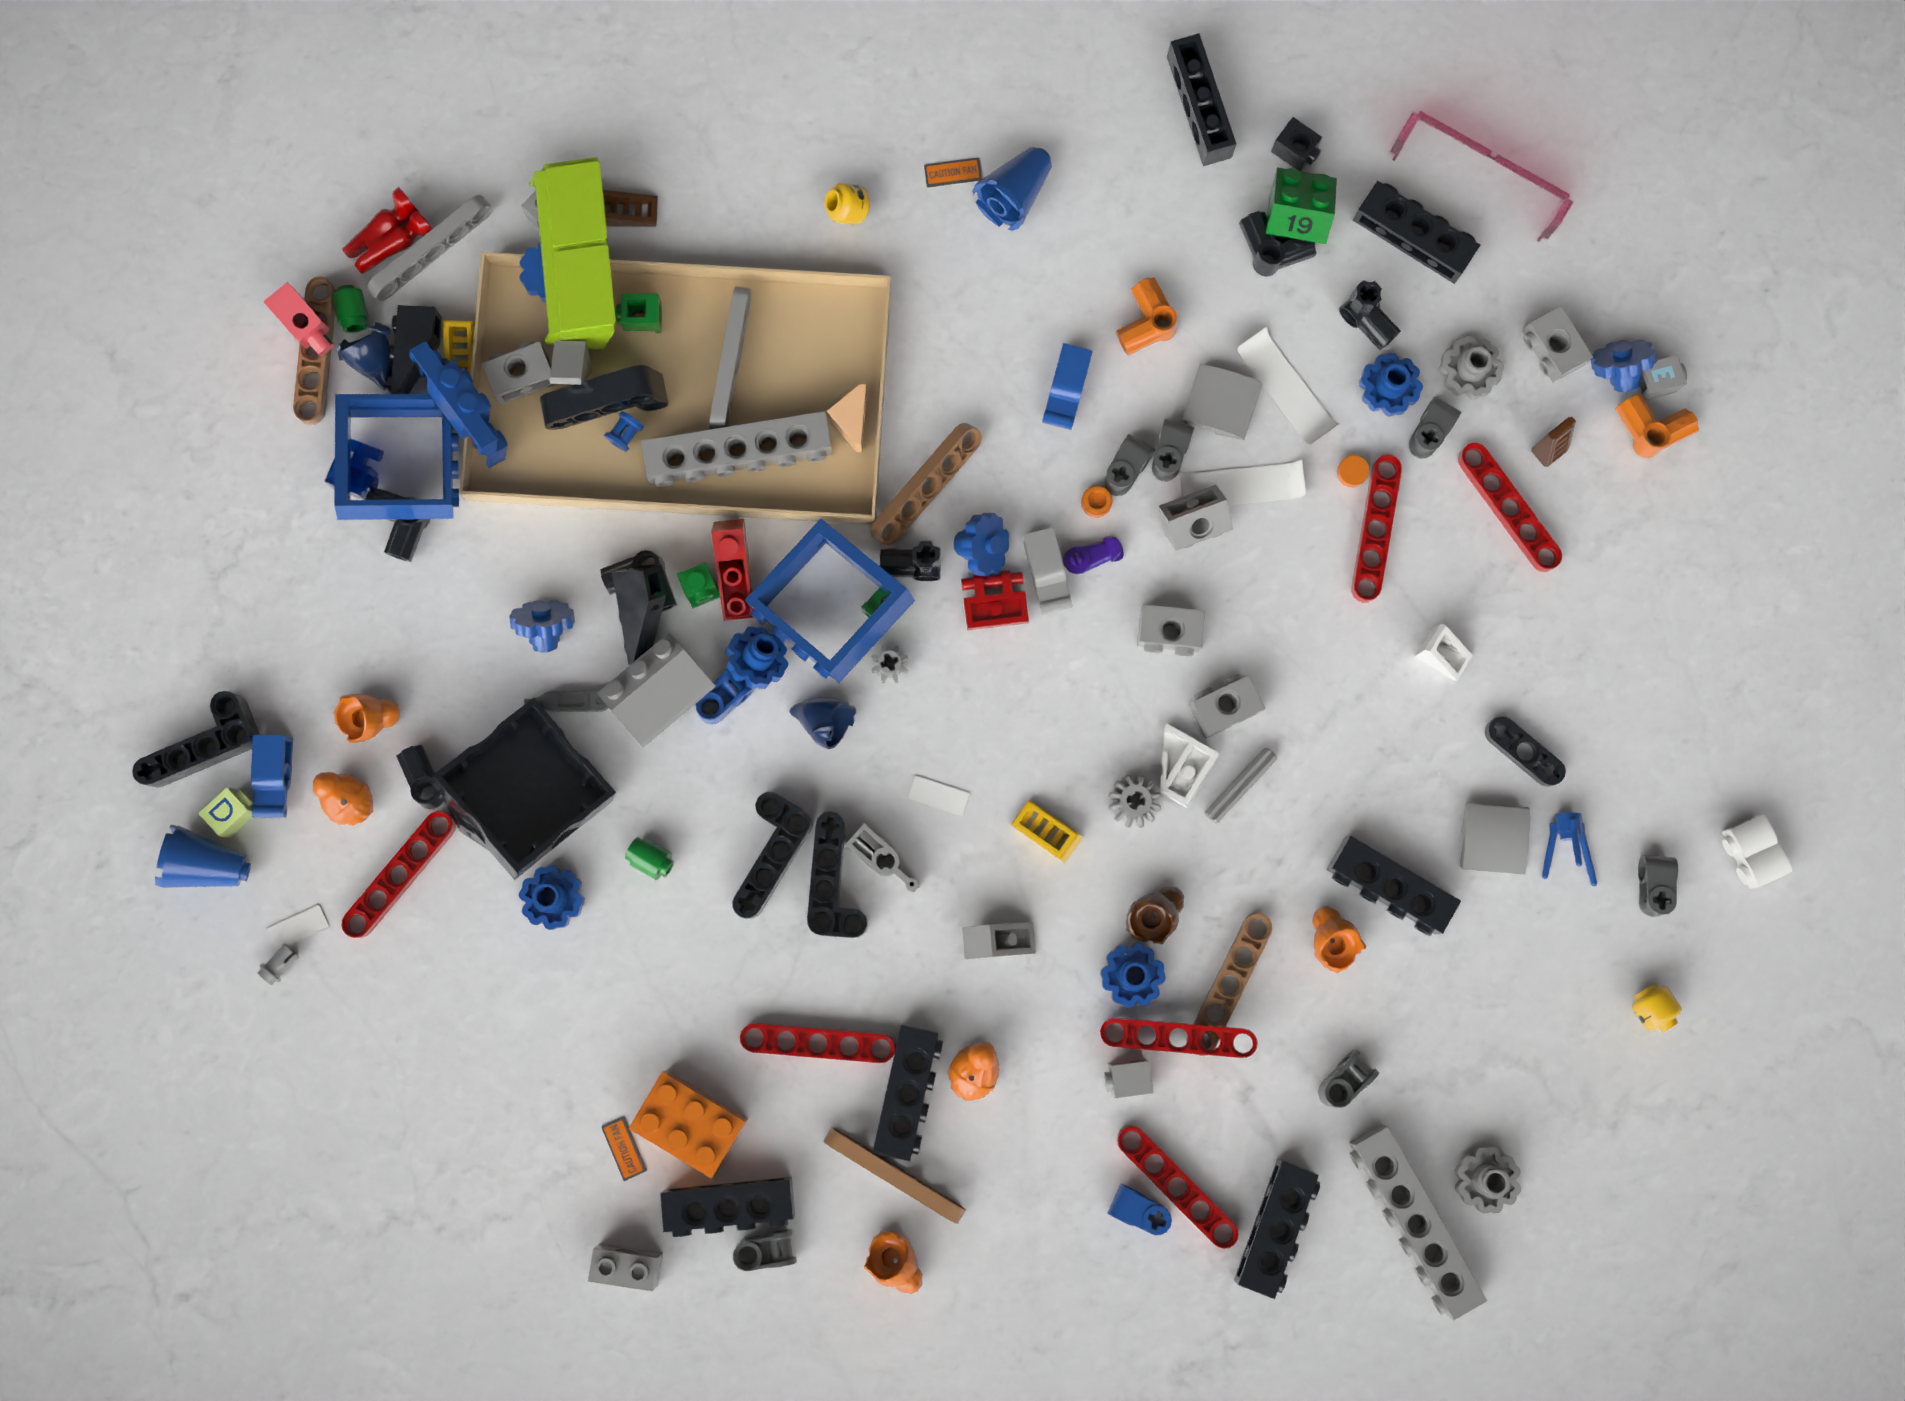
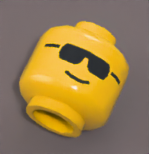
[824,183,870,225]
[1632,983,1682,1033]

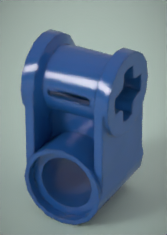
[696,669,755,725]
[1107,1184,1172,1235]

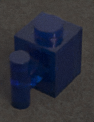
[324,438,384,500]

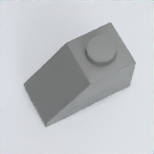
[962,922,1036,959]

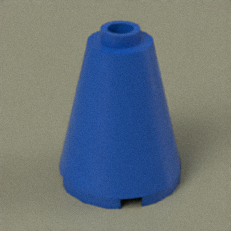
[972,147,1052,231]
[155,825,251,888]

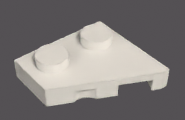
[1160,724,1219,808]

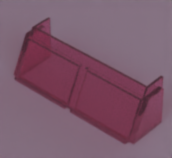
[1390,111,1574,242]

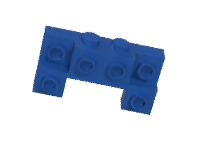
[409,341,508,468]

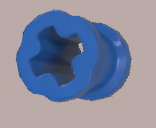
[604,411,644,452]

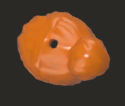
[333,694,401,743]
[313,772,374,826]
[1312,906,1366,974]
[947,1042,1000,1101]
[864,1230,923,1294]

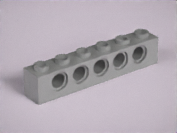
[641,411,832,487]
[1349,1124,1488,1320]

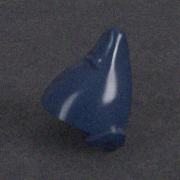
[337,322,392,390]
[789,697,856,749]

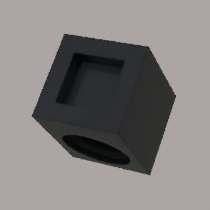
[1271,117,1323,171]

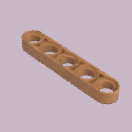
[293,276,336,425]
[871,423,982,546]
[1186,913,1273,1056]
[823,1127,966,1224]

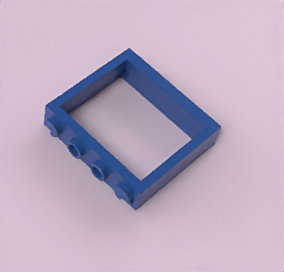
[334,394,459,520]
[745,519,915,683]

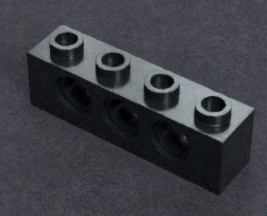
[1167,33,1236,166]
[1352,180,1481,284]
[1326,836,1461,936]
[872,1024,943,1161]
[1234,1158,1320,1299]
[660,1177,795,1237]

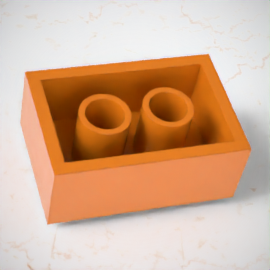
[628,1070,748,1179]

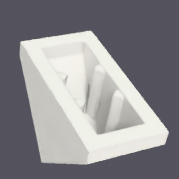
[1415,624,1473,681]

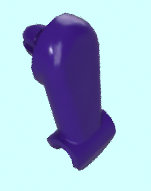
[1063,537,1124,575]

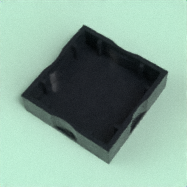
[432,698,616,880]

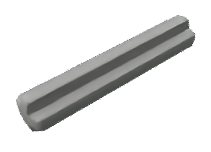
[1205,748,1277,824]

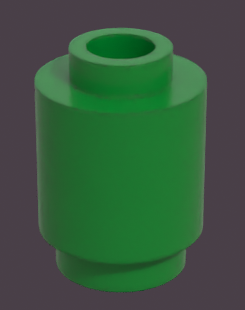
[331,285,369,333]
[625,837,674,880]

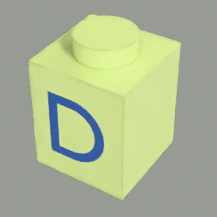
[198,787,253,838]

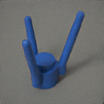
[1542,812,1597,886]

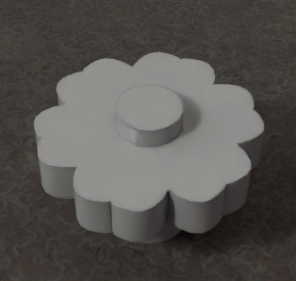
[1439,336,1504,399]
[1454,1147,1521,1213]

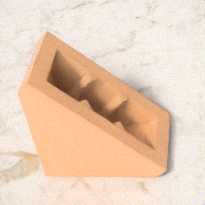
[827,384,867,452]

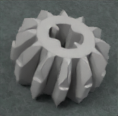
[1108,775,1161,828]

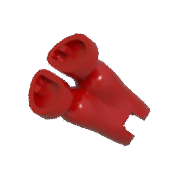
[342,187,433,274]

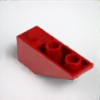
[711,519,754,621]

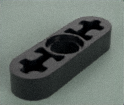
[1485,717,1566,787]

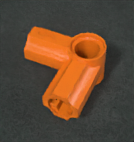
[1116,277,1177,356]
[1615,394,1699,458]

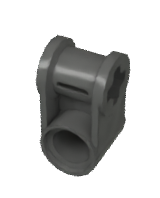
[1408,396,1461,459]
[1152,418,1194,482]
[1104,434,1155,496]
[1638,855,1678,917]
[1318,1049,1379,1108]
[733,1229,797,1271]

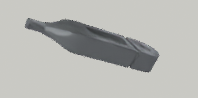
[524,691,608,712]

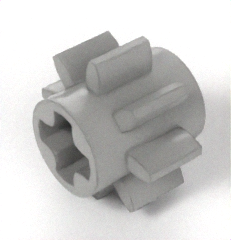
[871,645,908,683]

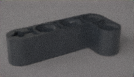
[540,365,668,430]
[132,691,259,788]
[732,792,813,919]
[807,811,868,938]

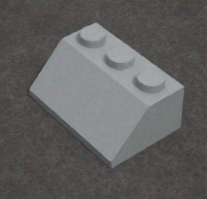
[597,632,716,748]

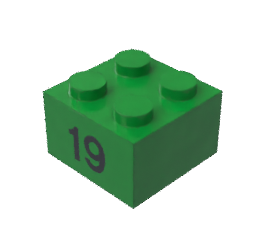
[1266,167,1337,244]

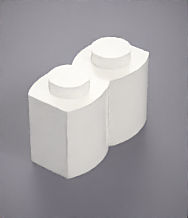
[1722,814,1793,889]

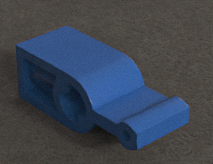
[1042,343,1093,430]
[251,735,293,818]

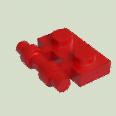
[961,570,1029,631]

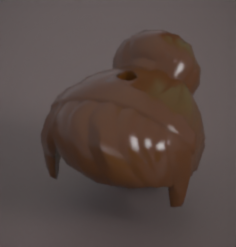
[1126,887,1184,944]

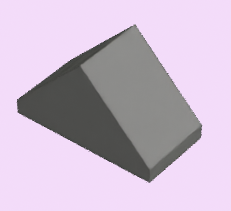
[550,340,592,385]

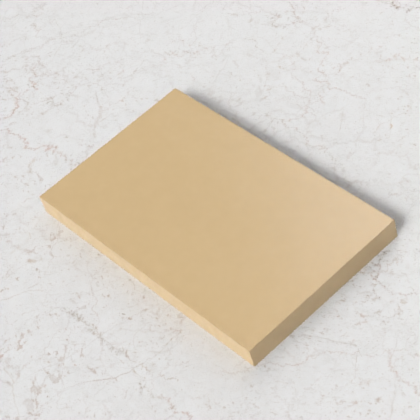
[459,252,891,525]

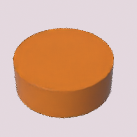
[1337,455,1369,487]
[1081,485,1113,518]

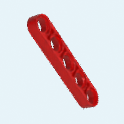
[1458,443,1562,572]
[1351,455,1402,603]
[341,811,456,938]
[1100,1018,1258,1058]
[740,1023,896,1063]
[1116,1125,1239,1249]

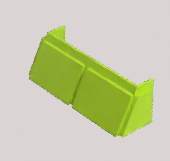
[529,157,616,349]

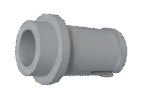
[257,943,300,985]

